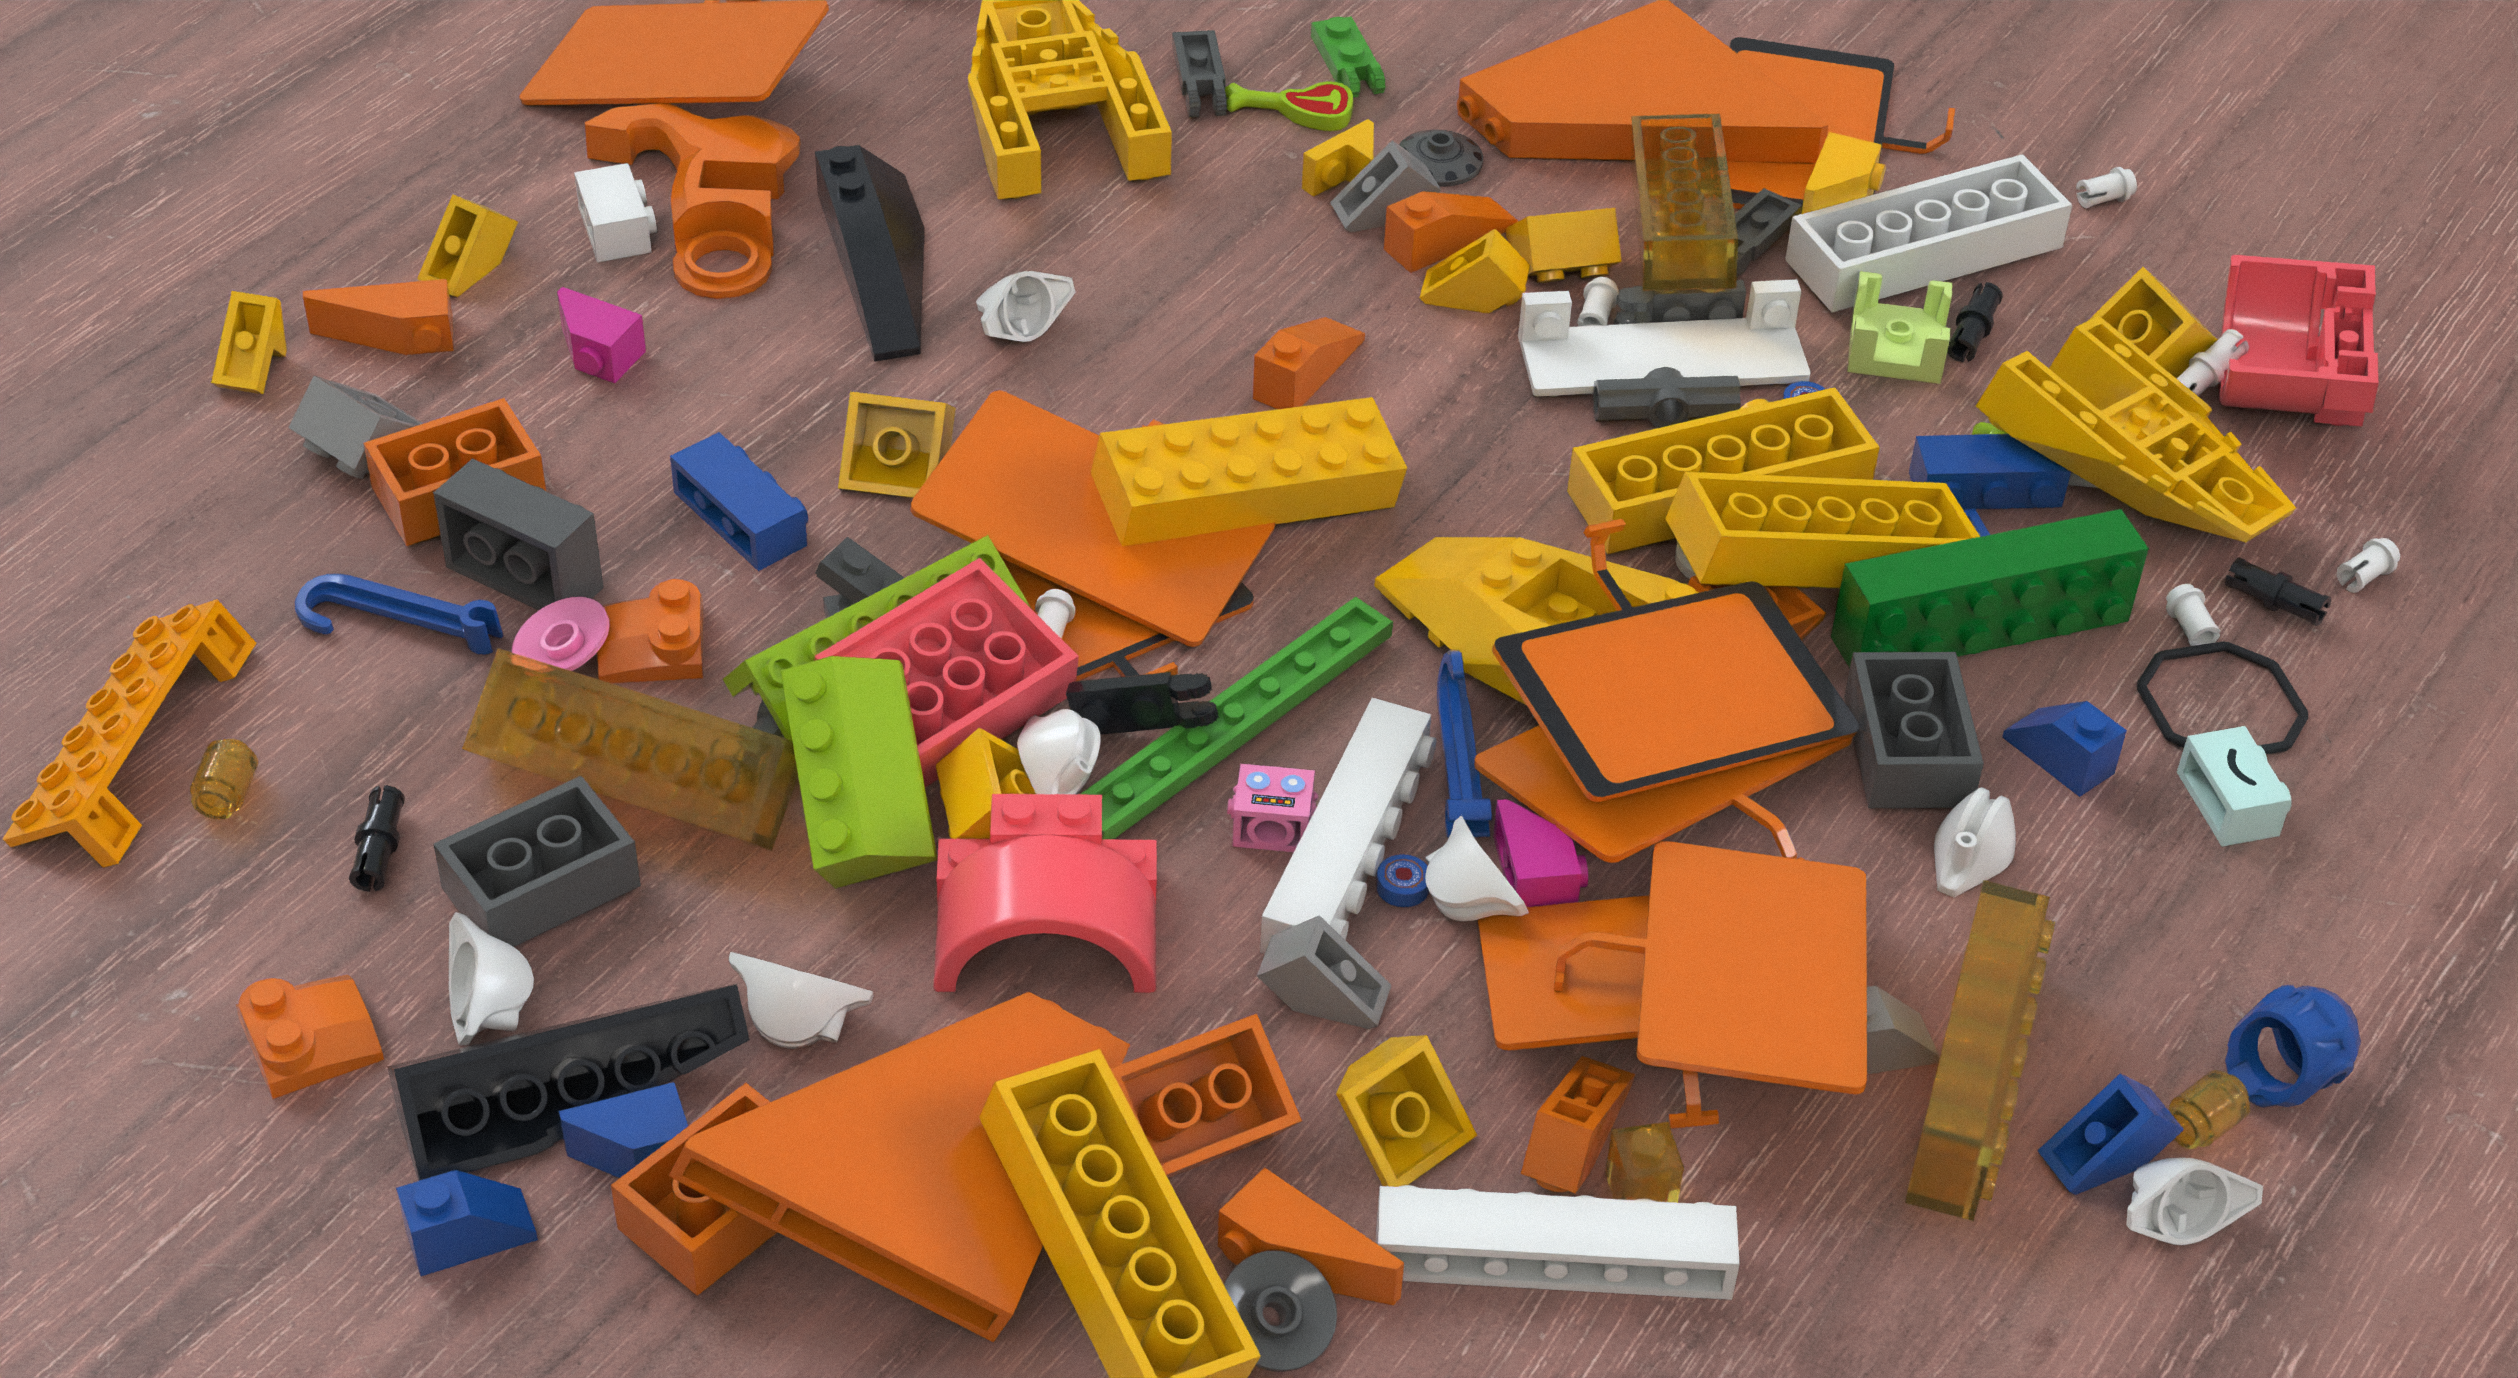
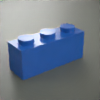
[670,432,808,571]
[1909,434,2071,510]

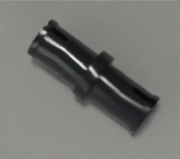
[1947,282,2003,362]
[2225,557,2331,626]
[349,785,405,892]

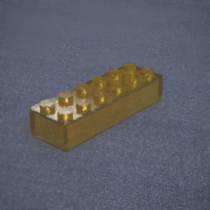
[1631,114,1738,294]
[462,648,798,851]
[1905,880,2055,1221]

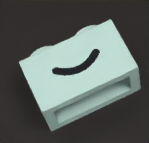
[2177,726,2291,847]

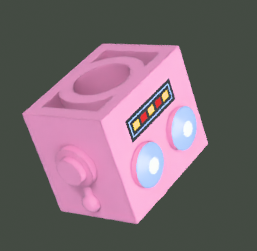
[1227,764,1318,852]

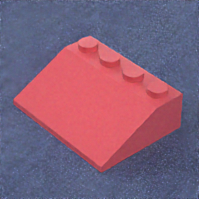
[814,558,1079,787]

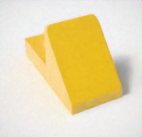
[1302,119,1374,197]
[211,291,287,394]

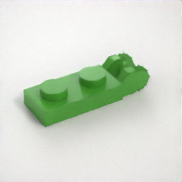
[1311,16,1386,98]

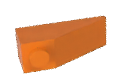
[1384,191,1518,273]
[303,279,454,355]
[1253,317,1365,409]
[1521,1056,1635,1194]
[1217,1167,1404,1305]

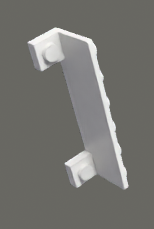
[1518,279,1811,397]

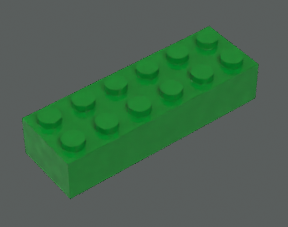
[1831,509,2149,669]

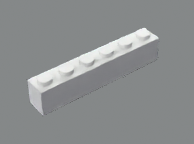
[1260,698,1436,954]
[1376,1185,1739,1300]

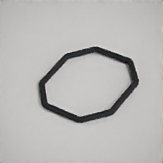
[2137,641,2308,754]

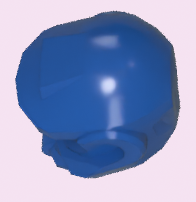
[2224,985,2361,1108]

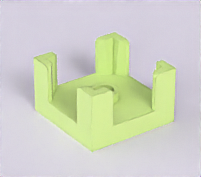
[1847,271,1952,384]

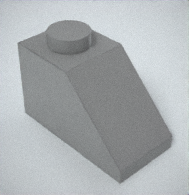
[1330,140,1441,232]
[1257,915,1392,1029]
[1867,986,1939,1074]

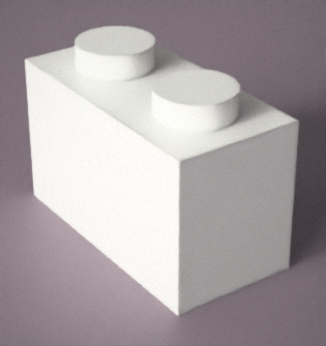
[574,163,657,262]

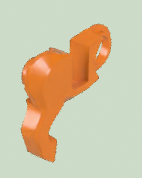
[585,103,801,299]

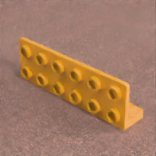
[3,599,256,868]

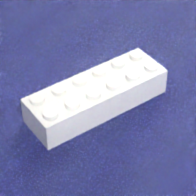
[1785,154,2072,312]

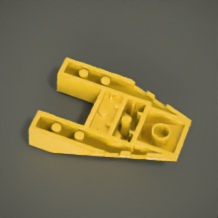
[968,0,1172,199]
[1976,316,2296,543]
[1374,537,1699,705]

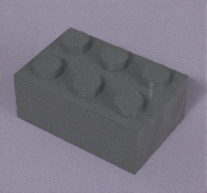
[433,458,604,610]
[1844,652,1984,809]
[433,776,641,947]

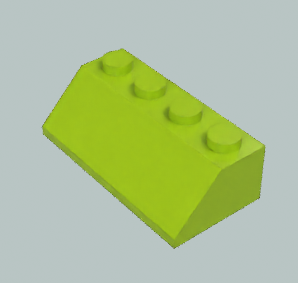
[781,656,937,889]

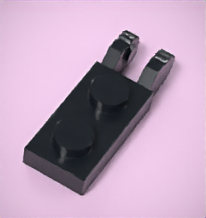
[1066,672,1219,735]

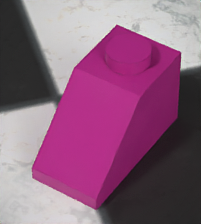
[557,287,646,383]
[1493,799,1588,907]

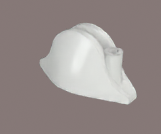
[976,271,1076,342]
[1017,709,1101,794]
[1934,787,2016,898]
[1425,815,1529,921]
[449,912,534,1045]
[729,952,874,1049]
[2126,1158,2263,1245]

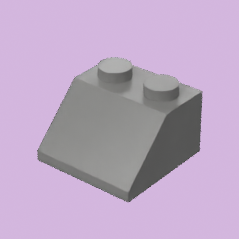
[288,376,423,479]

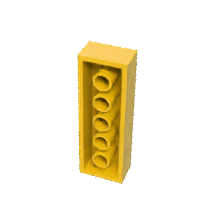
[1567,387,1880,554]
[1091,397,1407,546]
[1665,472,1980,588]
[979,1049,1261,1378]

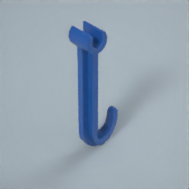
[295,574,504,655]
[1437,650,1492,838]

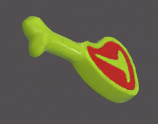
[1225,81,1354,131]

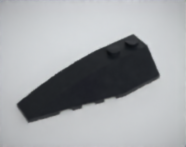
[815,145,925,362]
[387,984,750,1181]

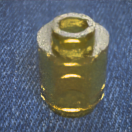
[190,739,259,820]
[2169,1070,2250,1149]

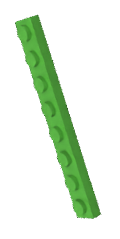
[1081,597,1393,839]

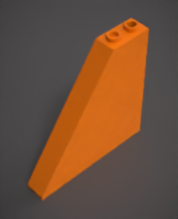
[1457,0,1828,163]
[669,992,1130,1343]

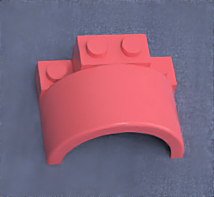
[2218,255,2379,427]
[933,794,1157,993]

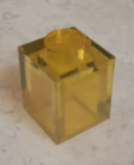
[1605,1122,1684,1203]

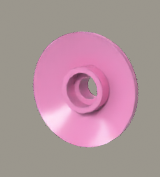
[512,597,610,678]

